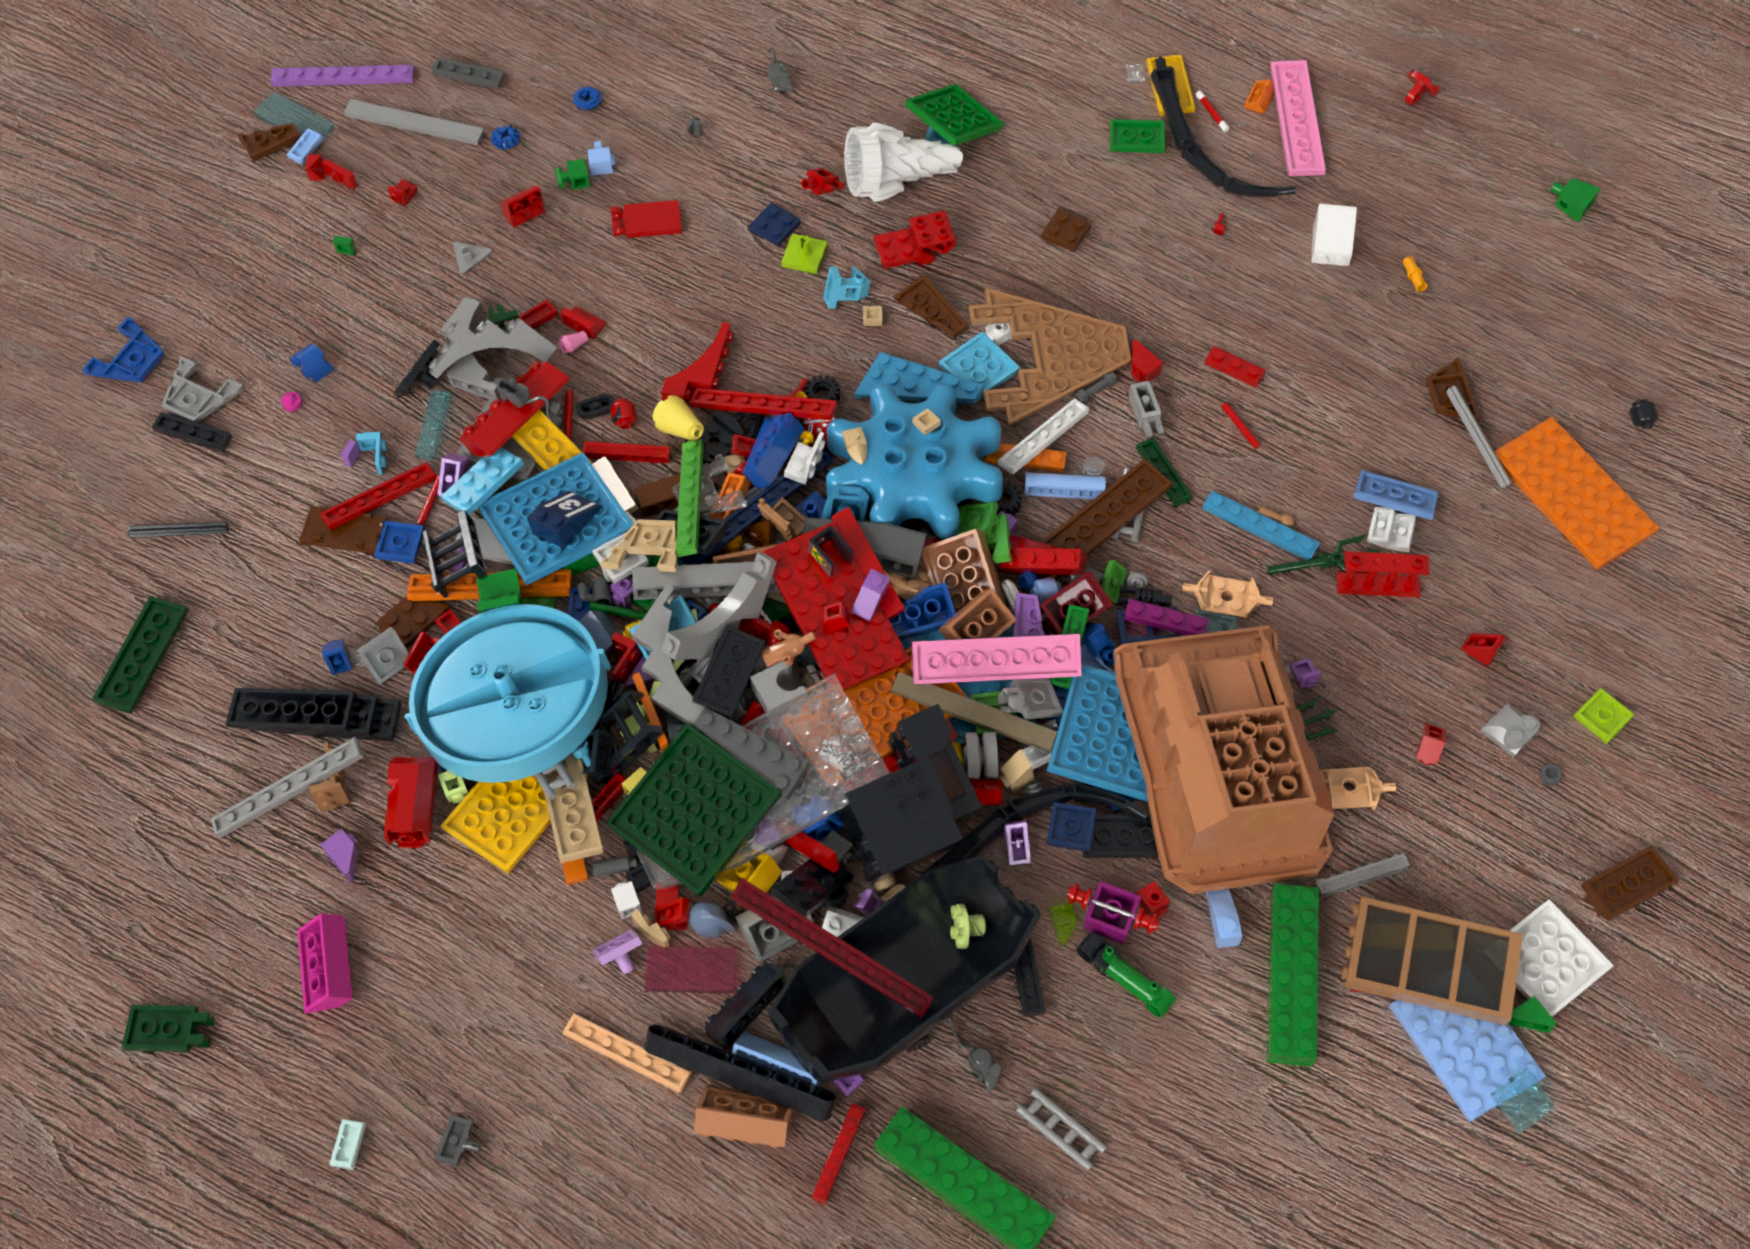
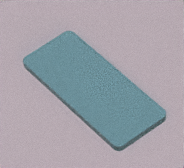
[254,93,333,137]

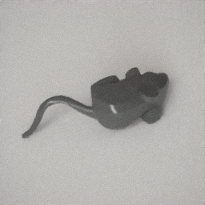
[767,48,793,92]
[494,378,552,420]
[948,1017,1001,1093]

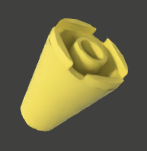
[653,395,704,441]

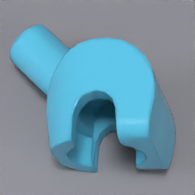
[571,739,591,767]

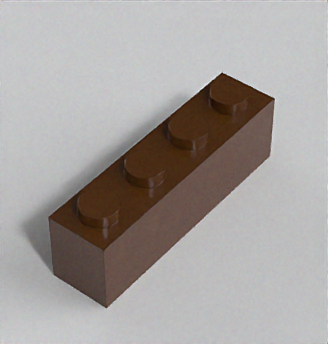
[634,464,718,518]

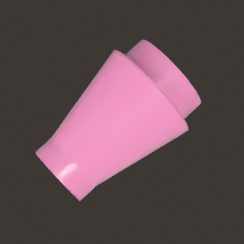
[558,331,588,354]

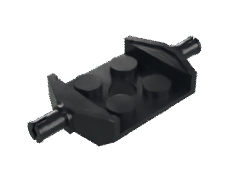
[684,412,747,468]

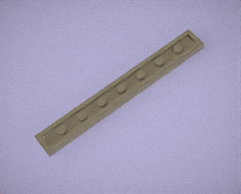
[891,672,1057,753]

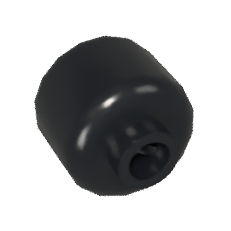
[1629,399,1659,430]

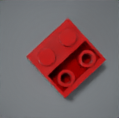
[500,186,545,228]

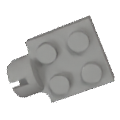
[998,678,1063,719]

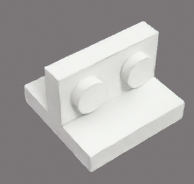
[592,533,649,584]

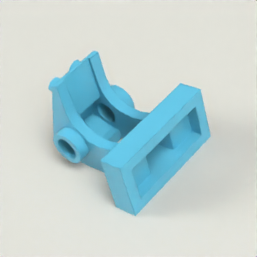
[823,266,871,309]

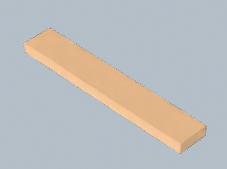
[562,1013,692,1094]

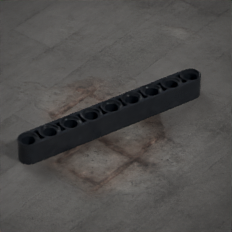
[644,1024,836,1120]

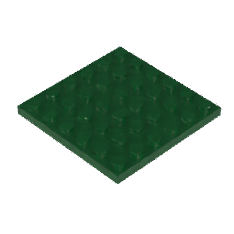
[605,723,782,898]

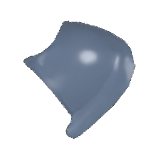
[689,901,735,938]

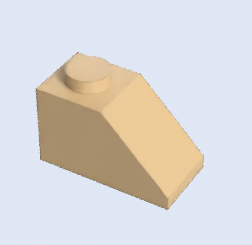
[1000,749,1035,793]

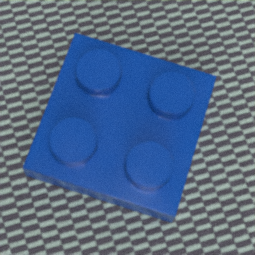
[374,521,425,564]

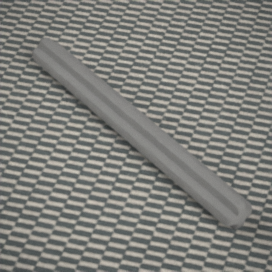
[1446,386,1511,488]

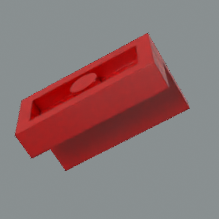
[560,306,606,340]

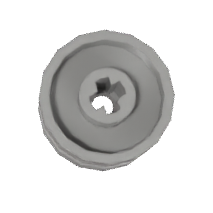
[964,732,998,779]

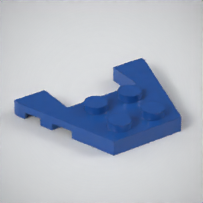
[82,316,165,383]

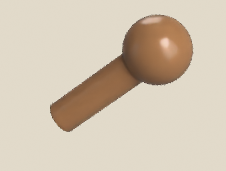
[1258,506,1295,528]

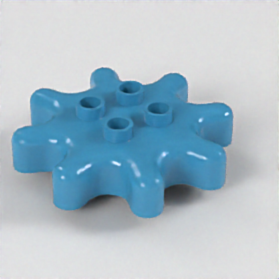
[826,383,1003,539]

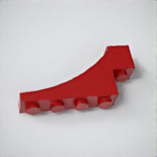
[661,322,734,403]

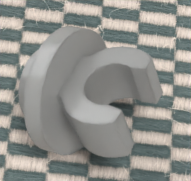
[1127,571,1147,589]

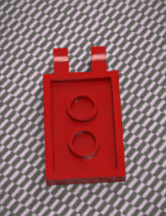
[611,200,682,238]

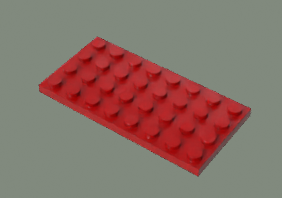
[761,521,910,696]

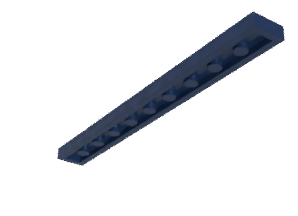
[677,450,834,565]

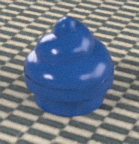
[1019,572,1040,591]

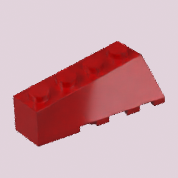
[1000,534,1087,575]

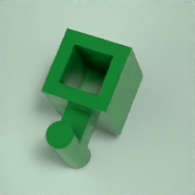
[555,158,590,190]

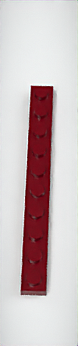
[730,878,934,1017]

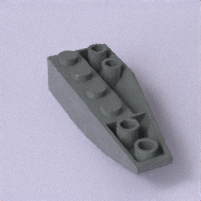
[802,518,927,579]

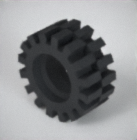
[805,375,840,404]
[985,481,1022,516]

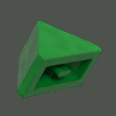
[1508,996,1556,1033]

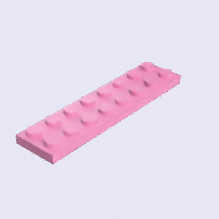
[1270,60,1326,176]
[912,634,1082,684]

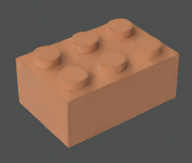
[938,588,1016,640]

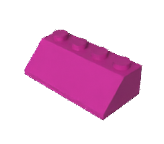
[297,913,353,1013]

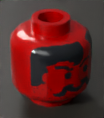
[610,399,637,429]

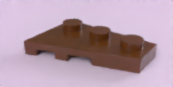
[237,123,301,162]

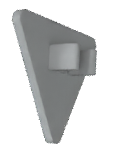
[453,242,492,275]

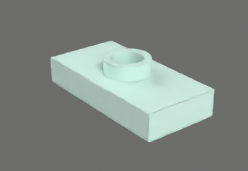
[330,1119,366,1170]

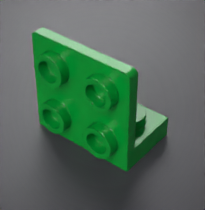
[476,569,523,613]

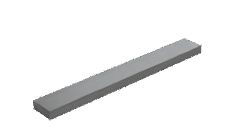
[344,99,485,145]
[211,737,364,839]

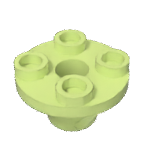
[950,904,986,949]

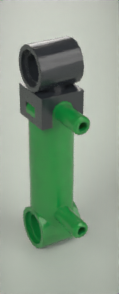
[1076,932,1176,1018]

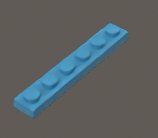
[1202,491,1320,560]

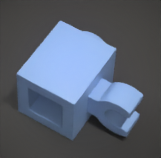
[587,141,615,176]

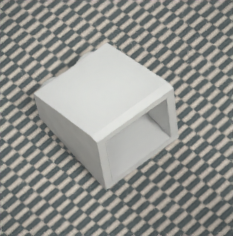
[1311,203,1357,266]

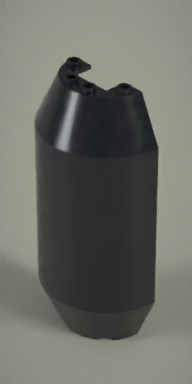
[768,855,1041,1083]

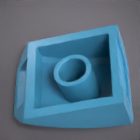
[821,485,869,522]

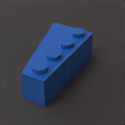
[742,413,805,489]

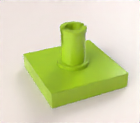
[781,234,828,274]

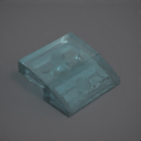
[1491,1067,1554,1134]

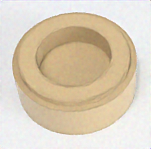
[874,875,897,892]

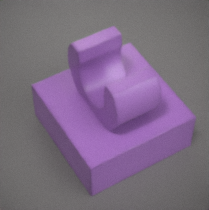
[853,889,883,916]

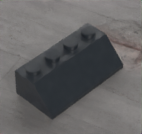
[705,962,786,1050]

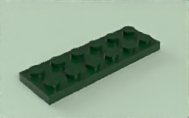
[92,596,189,714]

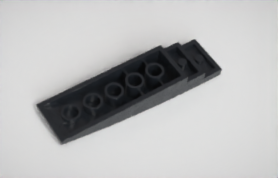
[225,688,402,741]

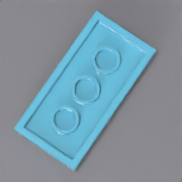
[440,447,524,516]

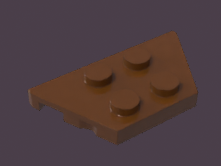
[1425,358,1480,423]
[377,597,450,649]

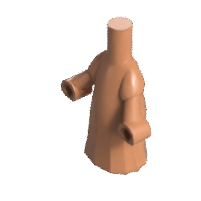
[761,629,816,668]

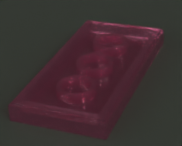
[644,947,736,993]

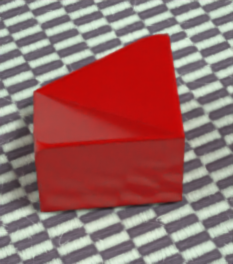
[305,154,325,181]
[824,601,850,632]

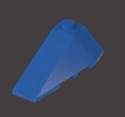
[889,582,956,639]

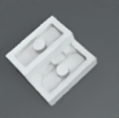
[1367,507,1417,552]

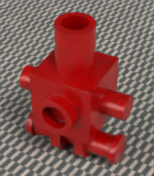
[801,167,845,195]

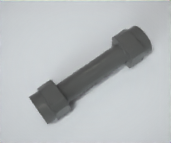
[1073,372,1117,403]

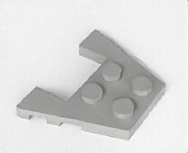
[162,357,244,423]

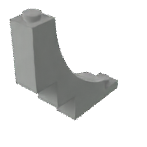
[441,297,501,401]
[661,553,777,660]
[632,584,705,728]

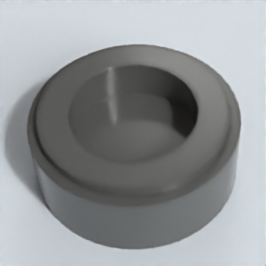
[1539,764,1562,786]

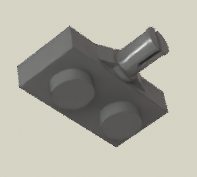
[434,1115,482,1167]

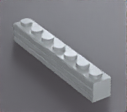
[1314,853,1410,899]

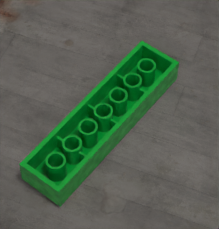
[1266,883,1319,1067]
[874,1107,1056,1249]

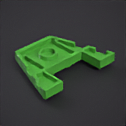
[985,514,1012,563]

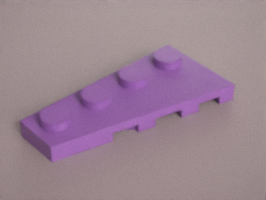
[1012,593,1051,679]

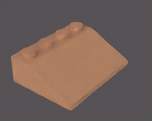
[922,529,1007,613]

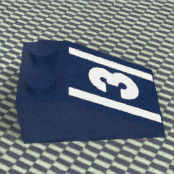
[527,491,601,549]

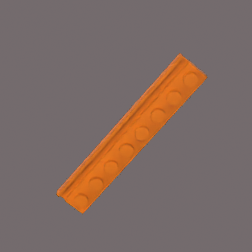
[406,570,572,601]

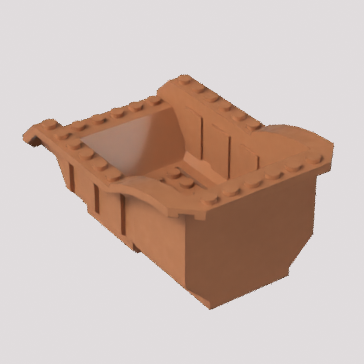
[1113,625,1334,894]

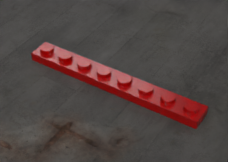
[689,388,838,420]

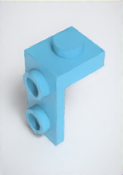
[356,432,387,475]

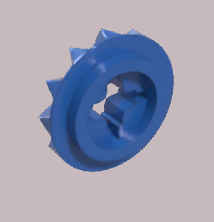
[573,87,602,111]
[491,125,520,149]

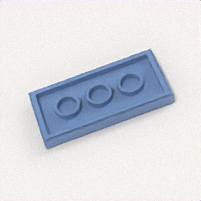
[1353,470,1439,520]

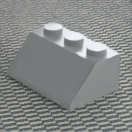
[735,897,813,963]

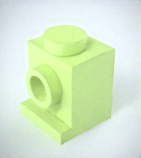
[438,771,468,804]

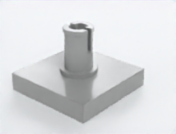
[356,627,409,685]

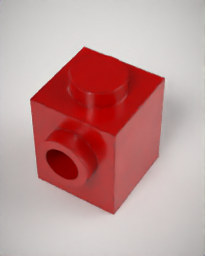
[1136,881,1170,919]

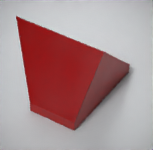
[1461,633,1508,666]

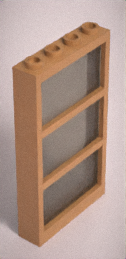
[1341,897,1523,1026]

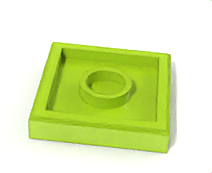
[1573,688,1635,744]

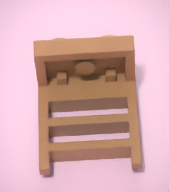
[757,497,805,541]
[309,742,350,811]

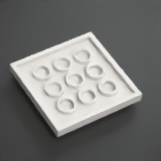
[1484,899,1614,1017]

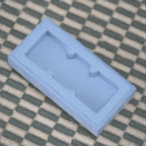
[287,128,324,165]

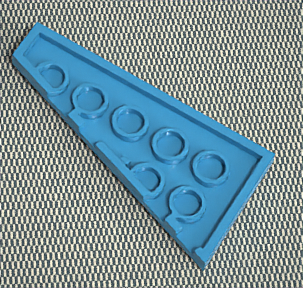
[854,352,984,404]

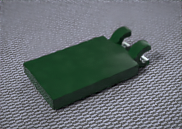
[121,1005,215,1052]

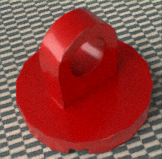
[1405,70,1440,106]

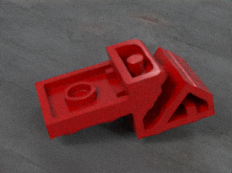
[873,210,956,269]

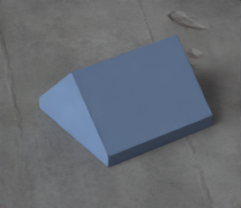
[578,610,620,655]

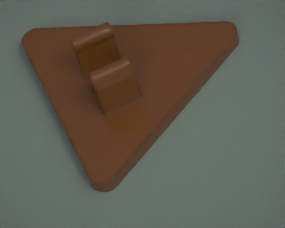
[744,520,771,547]

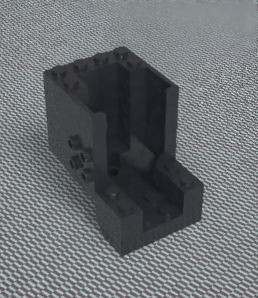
[836,703,982,886]

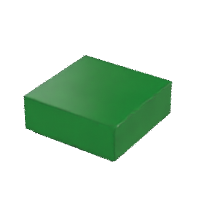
[333,236,357,255]

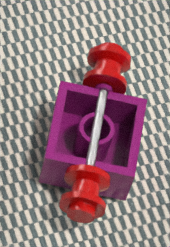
[1066,881,1160,945]

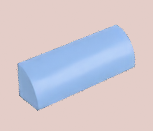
[1025,472,1106,499]
[732,1032,820,1086]

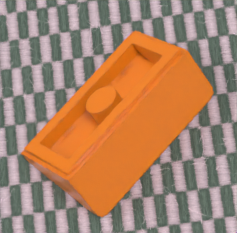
[1244,79,1274,113]

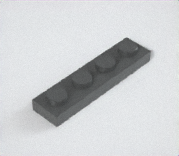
[431,57,505,89]

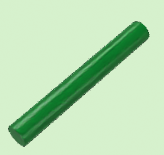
[589,602,647,620]

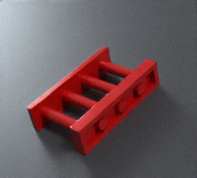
[1336,551,1429,598]

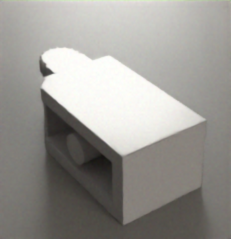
[1128,381,1164,437]

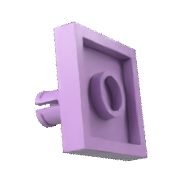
[592,929,642,974]

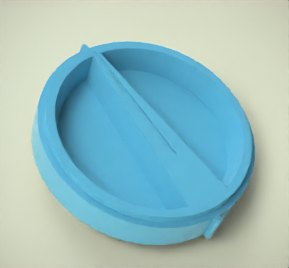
[404,604,611,783]

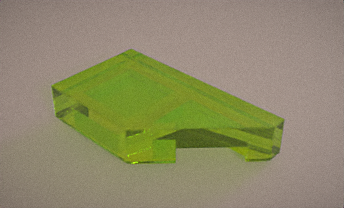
[1049,903,1077,947]

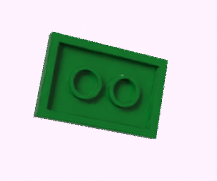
[1110,119,1165,153]

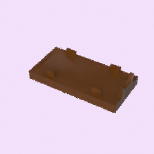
[299,506,389,554]
[1581,845,1680,922]

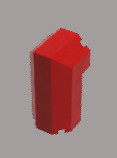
[384,757,439,848]

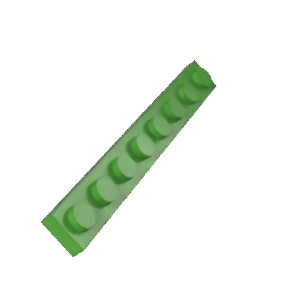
[675,439,704,557]

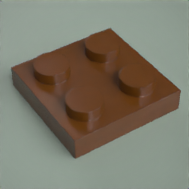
[1041,208,1091,252]

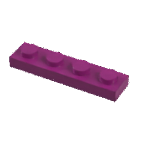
[1124,599,1209,636]

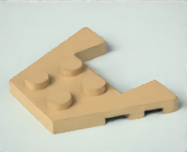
[601,519,677,572]

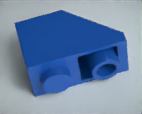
[1081,622,1116,667]

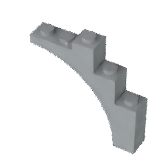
[428,318,557,378]

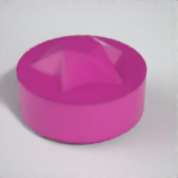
[281,392,302,412]

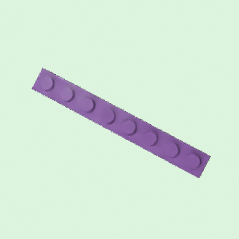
[271,65,415,87]

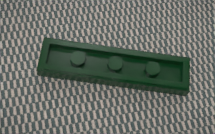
[1136,438,1193,508]

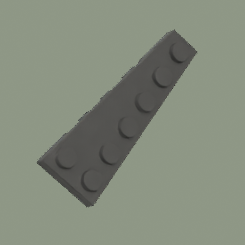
[694,708,811,800]

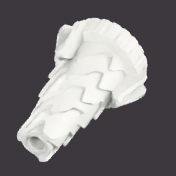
[844,122,963,202]

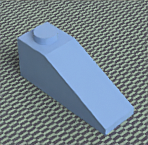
[1206,889,1242,948]

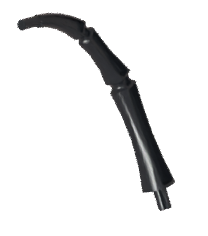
[1150,56,1296,197]
[921,783,1150,876]

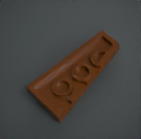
[894,275,969,339]

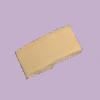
[631,910,670,950]

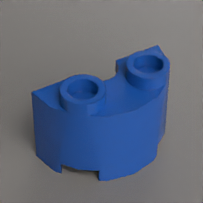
[289,344,334,383]

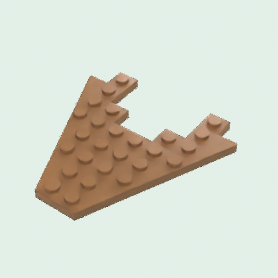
[968,288,1132,426]

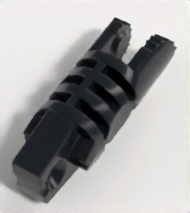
[745,412,765,439]
[1118,586,1172,607]

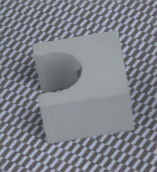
[750,661,808,722]

